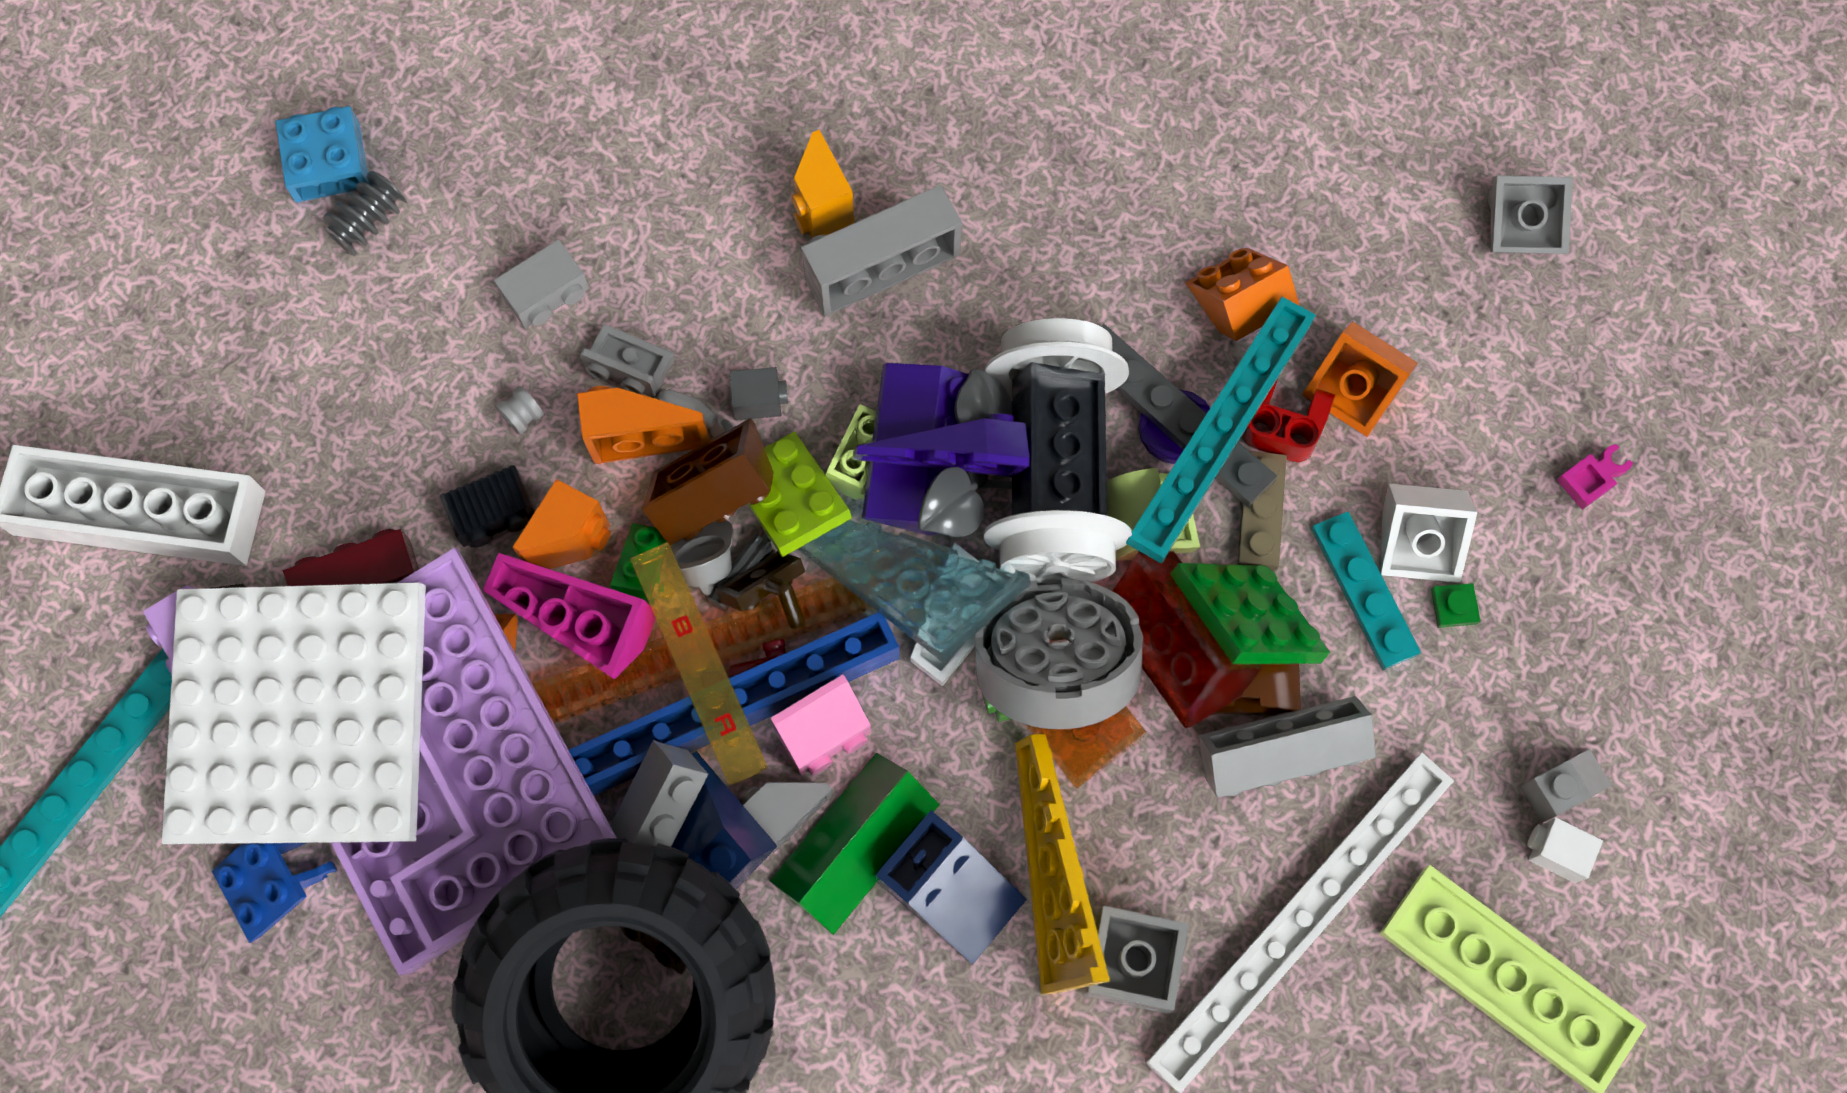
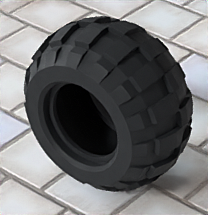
[452,838,776,1093]

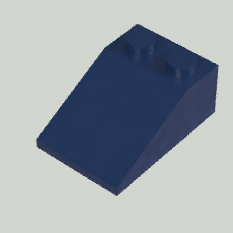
[671,751,777,890]

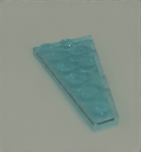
[797,520,1031,662]

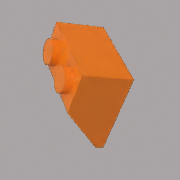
[1302,321,1418,437]
[512,479,611,569]

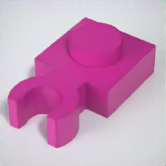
[1557,444,1633,510]

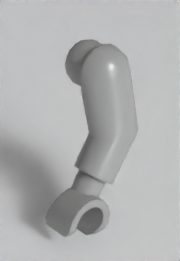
[658,389,735,438]

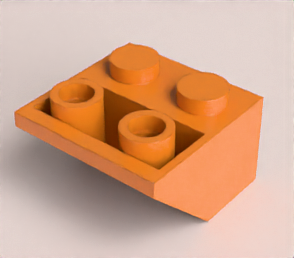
[1185,248,1300,341]

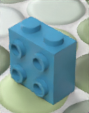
[276,106,370,203]

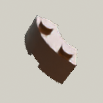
[1184,651,1301,716]

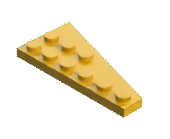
[1015,734,1110,995]

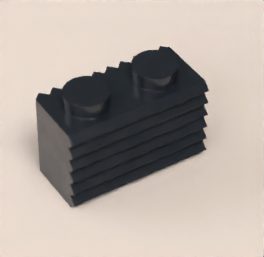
[440,465,536,548]

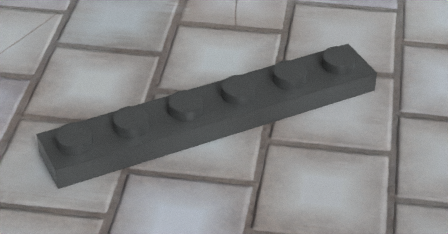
[1101,324,1277,508]

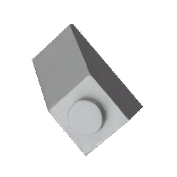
[1519,749,1612,823]
[739,782,833,853]

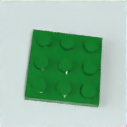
[1170,563,1330,664]

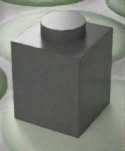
[730,367,788,420]

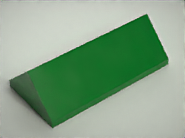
[769,753,940,935]

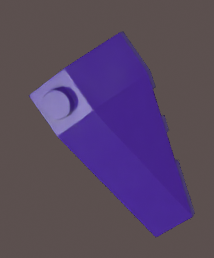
[852,413,1030,477]

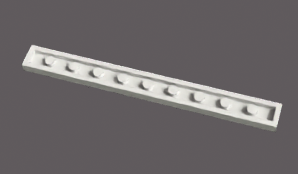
[1146,753,1454,1093]

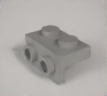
[580,324,675,398]

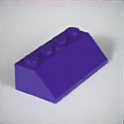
[862,363,969,536]

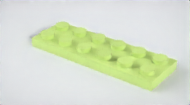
[1379,865,1647,1093]

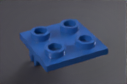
[212,843,337,943]

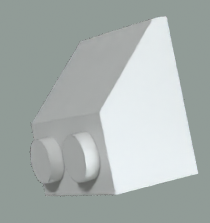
[1381,483,1477,583]

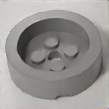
[975,578,1143,729]

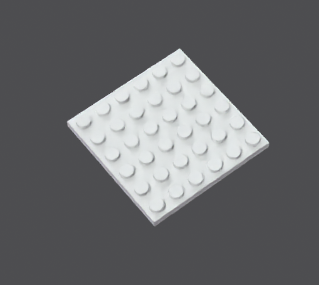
[162,583,426,844]

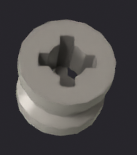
[495,385,545,435]

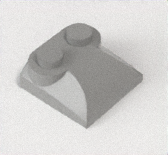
[1487,175,1573,254]

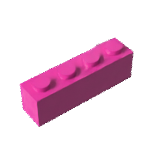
[483,553,659,679]

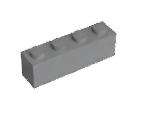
[1198,696,1376,798]

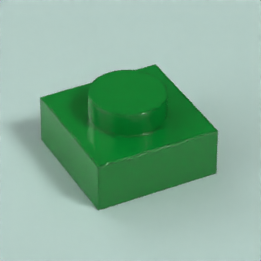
[1431,583,1481,628]

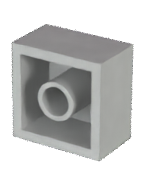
[1083,906,1189,1014]

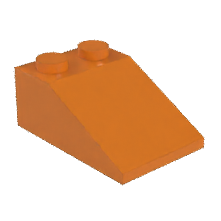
[577,386,710,464]

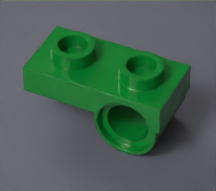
[610,523,669,606]

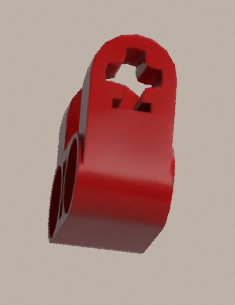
[1243,379,1335,462]

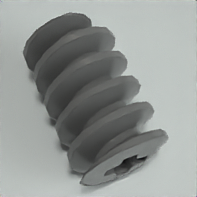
[323,171,408,256]

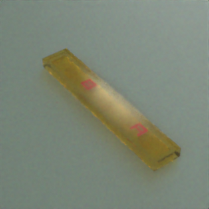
[630,542,769,786]

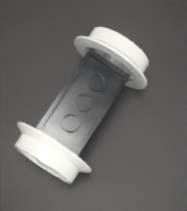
[984,318,1132,585]

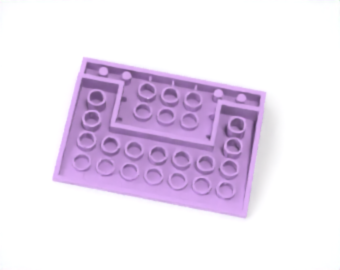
[331,548,616,976]

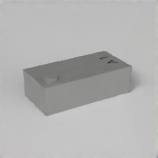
[801,185,962,317]

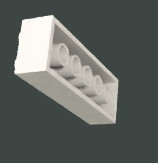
[0,445,266,566]

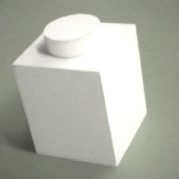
[1527,818,1603,883]

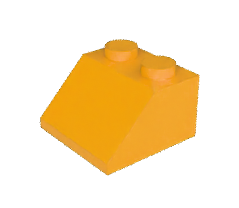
[791,130,854,239]

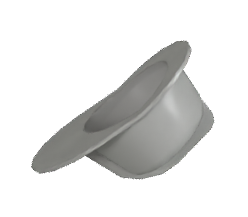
[668,520,734,595]

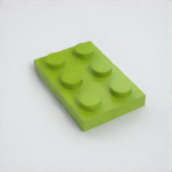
[748,431,852,557]

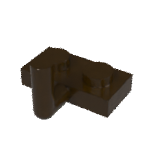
[715,551,806,629]

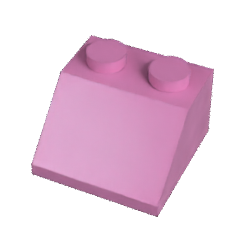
[771,674,871,776]

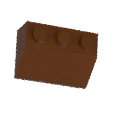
[642,418,774,545]

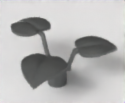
[918,369,1012,537]

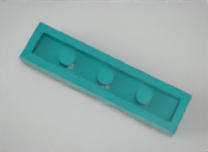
[1311,511,1422,670]

